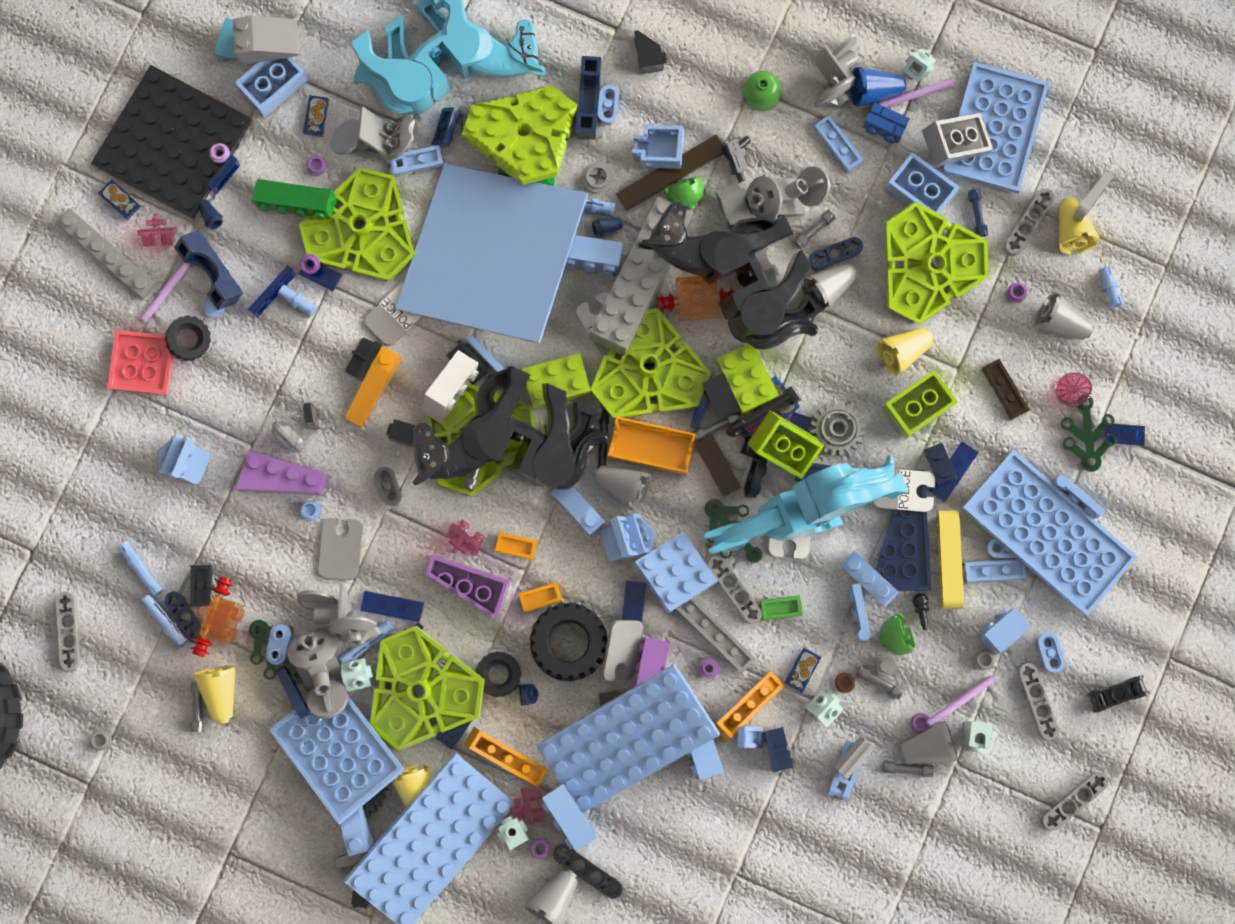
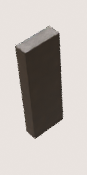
[981,358,1030,420]
[695,435,741,498]

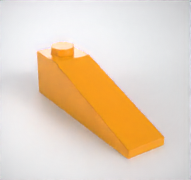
[344,346,402,428]
[714,671,785,744]
[464,727,548,787]

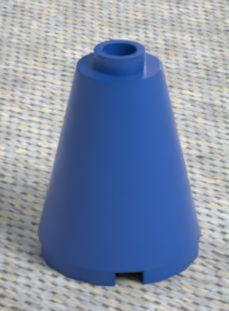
[850,67,906,107]

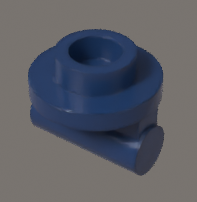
[518,684,539,706]

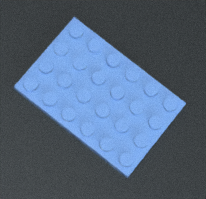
[943,62,1049,194]
[269,677,405,824]

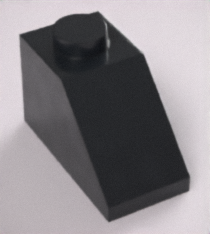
[634,30,667,74]

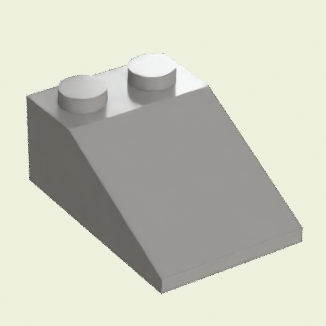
[233,16,299,65]
[922,113,993,167]

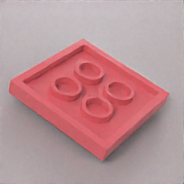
[107,330,174,396]

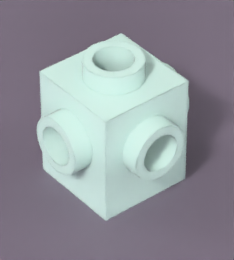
[903,49,936,82]
[341,658,373,692]
[806,690,843,727]
[497,816,529,850]

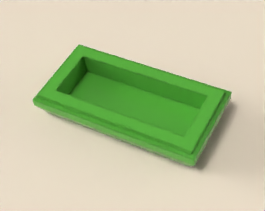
[760,595,803,621]

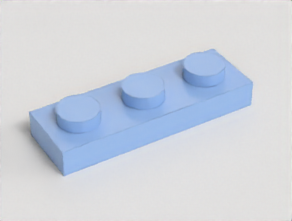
[841,551,899,607]

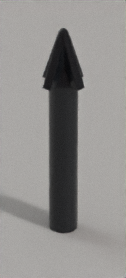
[598,409,610,467]

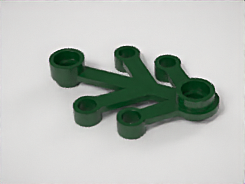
[1061,395,1117,472]
[704,499,762,563]
[249,620,304,683]

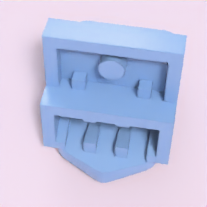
[156,435,210,484]
[600,514,655,562]

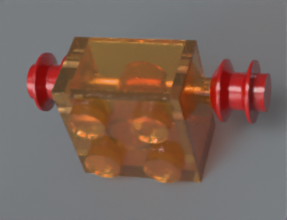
[657,276,736,322]
[190,576,245,657]

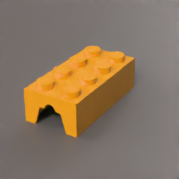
[608,417,695,476]

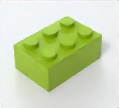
[715,344,779,416]
[522,353,591,411]
[882,370,958,440]
[747,410,824,479]

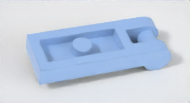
[386,145,444,177]
[1052,475,1105,519]
[848,583,870,642]
[827,740,860,802]

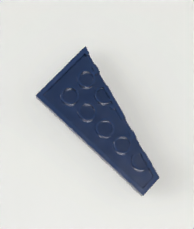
[876,469,931,592]

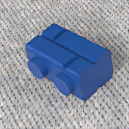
[863,102,910,144]

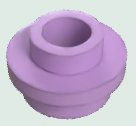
[210,143,230,163]

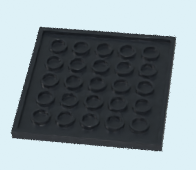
[91,65,253,220]

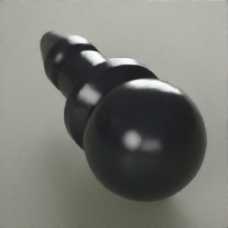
[912,593,929,630]

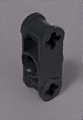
[1087,674,1150,713]

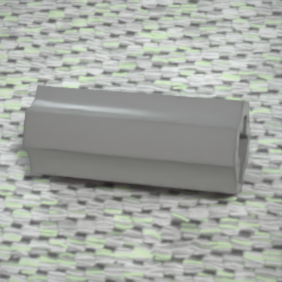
[833,737,874,779]

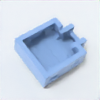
[632,125,684,169]

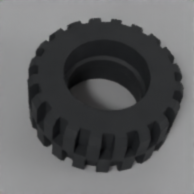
[529,602,608,682]

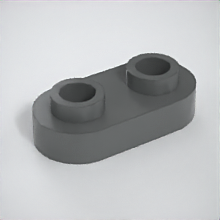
[374,467,402,506]

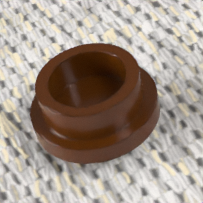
[834,673,855,693]

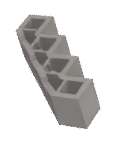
[715,183,779,287]

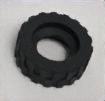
[165,315,211,361]
[476,651,521,697]

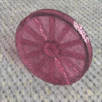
[1055,373,1092,406]

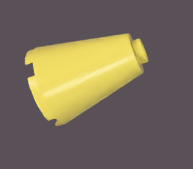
[1059,197,1099,254]
[876,328,934,376]
[194,665,235,724]
[392,763,431,809]

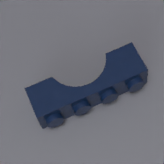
[576,56,602,140]
[174,230,243,310]

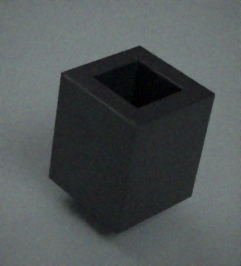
[387,419,415,448]

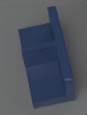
[763,727,793,772]

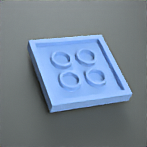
[634,532,718,614]

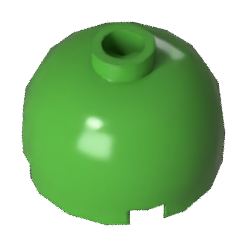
[743,71,782,111]
[663,176,704,210]
[878,613,915,655]

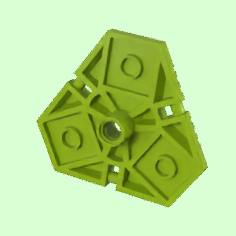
[462,85,578,185]
[299,167,415,282]
[884,202,988,324]
[590,308,711,420]
[426,383,537,497]
[370,626,485,751]

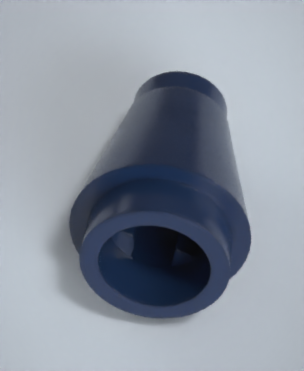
[198,200,223,230]
[592,217,622,238]

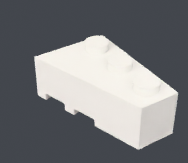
[422,350,479,424]

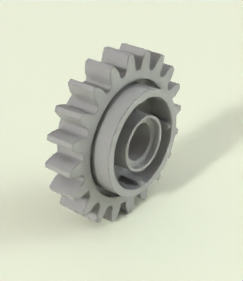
[810,401,866,457]

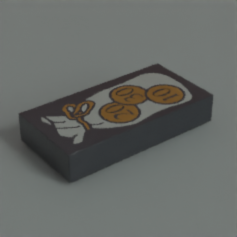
[303,402,319,430]

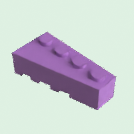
[236,450,329,496]
[425,554,511,620]
[632,637,670,688]

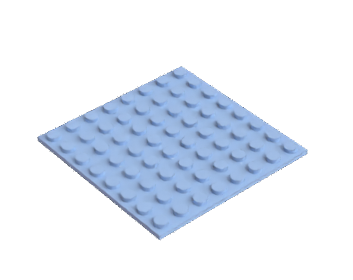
[395,164,588,344]

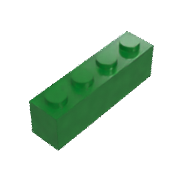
[251,179,337,220]

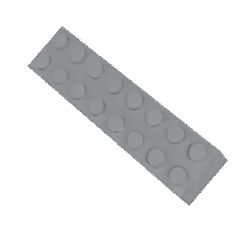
[589,196,694,356]

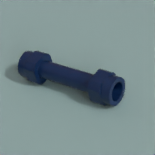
[968,189,988,237]

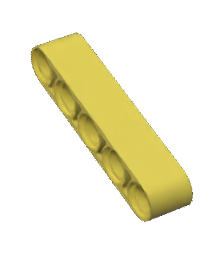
[936,510,964,609]

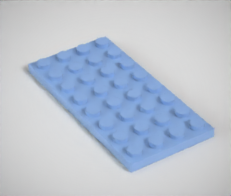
[962,450,1137,617]
[536,663,720,813]
[344,752,516,924]

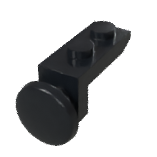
[740,431,768,498]

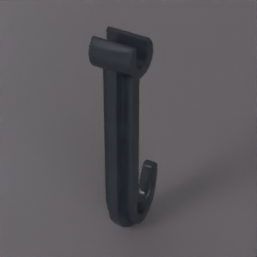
[726,385,802,438]

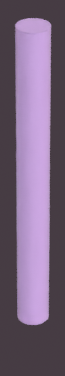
[877,79,954,108]
[140,261,191,323]
[925,676,994,728]

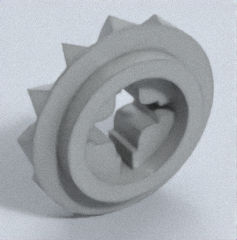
[582,162,613,193]

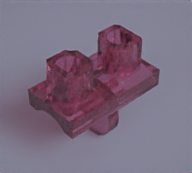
[137,214,177,246]
[447,519,485,557]
[510,787,545,826]

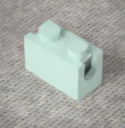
[962,721,993,753]

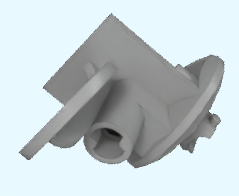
[812,29,859,108]
[331,107,415,160]
[745,166,831,221]
[297,583,381,647]
[287,628,348,719]

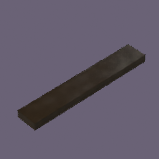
[616,135,724,211]

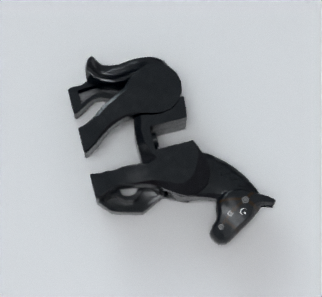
[638,202,823,350]
[412,366,608,490]

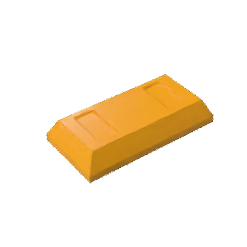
[494,532,538,560]
[518,582,562,613]

